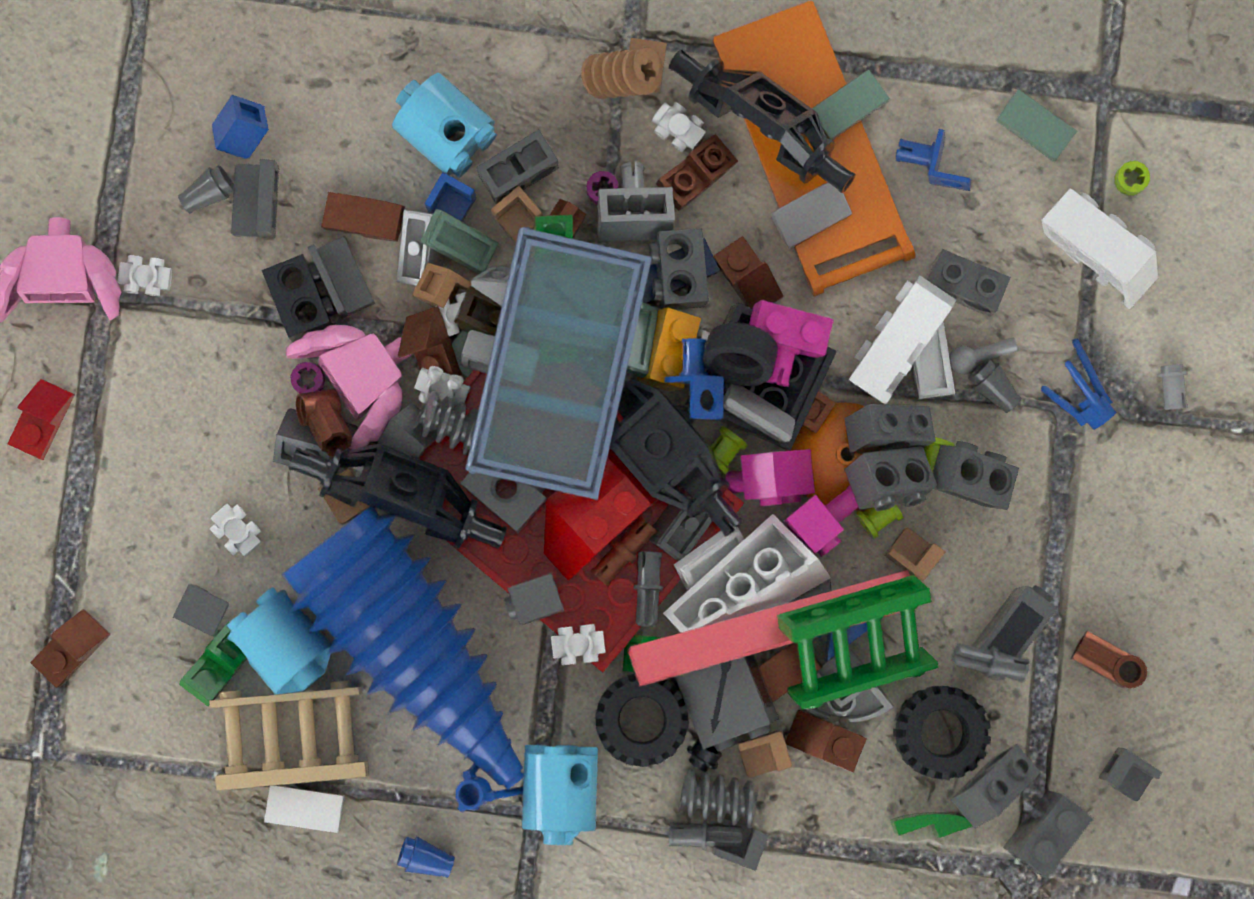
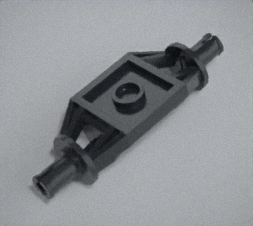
[668,49,856,193]
[582,355,743,537]
[288,444,507,549]

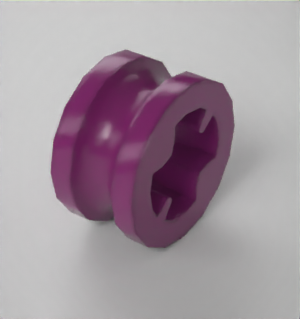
[586,171,619,205]
[290,362,325,394]

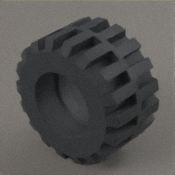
[595,673,689,767]
[893,686,991,780]

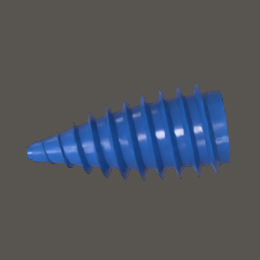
[282,506,524,789]

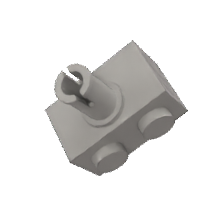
[597,162,675,242]

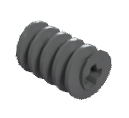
[413,390,497,455]
[678,769,758,828]

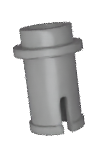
[1158,364,1188,410]

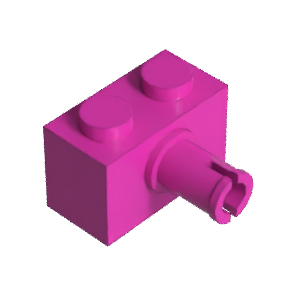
[749,300,834,386]
[725,449,815,506]
[782,485,858,557]

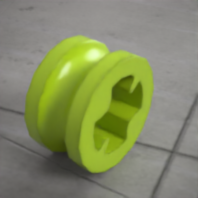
[1114,161,1150,196]

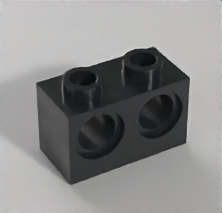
[262,254,336,342]

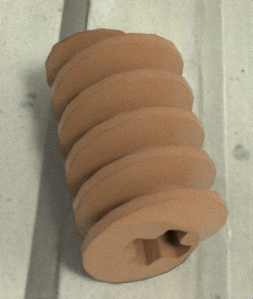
[581,47,663,99]

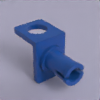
[896,129,972,191]
[664,338,724,420]

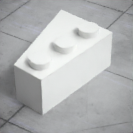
[1041,188,1158,310]
[849,276,956,405]

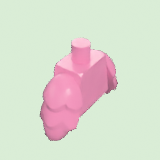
[0,217,122,322]
[286,324,412,450]

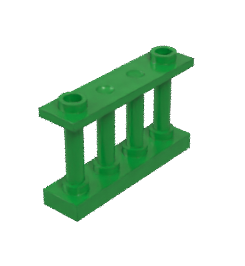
[777,575,938,709]

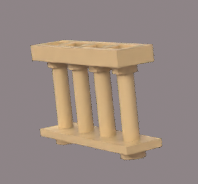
[209,680,369,791]

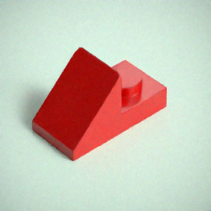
[7,379,75,460]

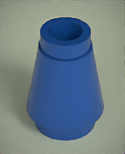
[397,836,455,878]

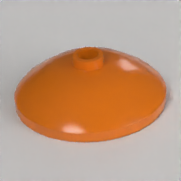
[791,402,865,511]

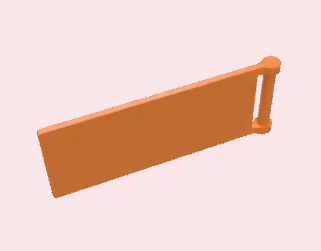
[713,1,916,297]

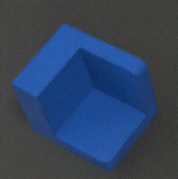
[212,95,269,159]
[425,172,477,222]

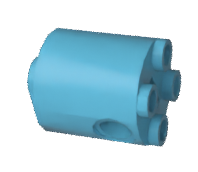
[392,73,497,178]
[227,587,332,695]
[522,745,598,845]

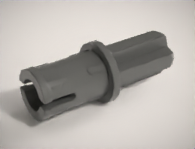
[634,552,663,627]
[952,644,1030,682]
[669,821,743,851]

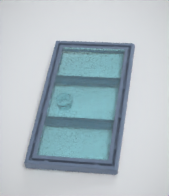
[465,227,652,499]

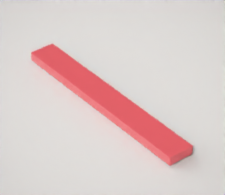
[628,570,919,686]

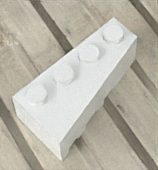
[663,514,831,633]

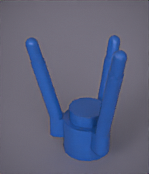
[1041,338,1117,430]
[455,763,523,812]

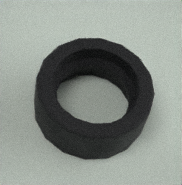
[703,323,778,386]

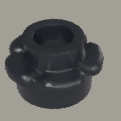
[687,738,722,772]

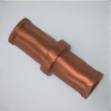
[590,516,657,586]

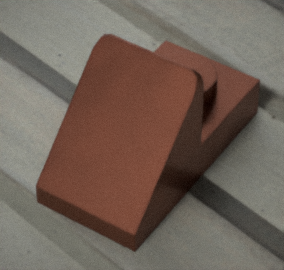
[713,236,784,309]
[398,306,462,376]
[30,609,111,688]
[785,710,867,772]

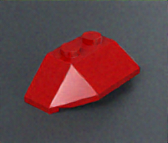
[544,451,659,581]

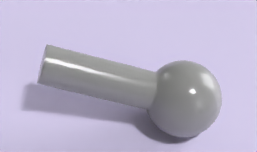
[949,337,1018,375]

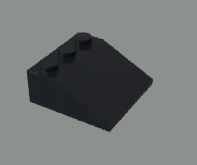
[685,303,837,451]

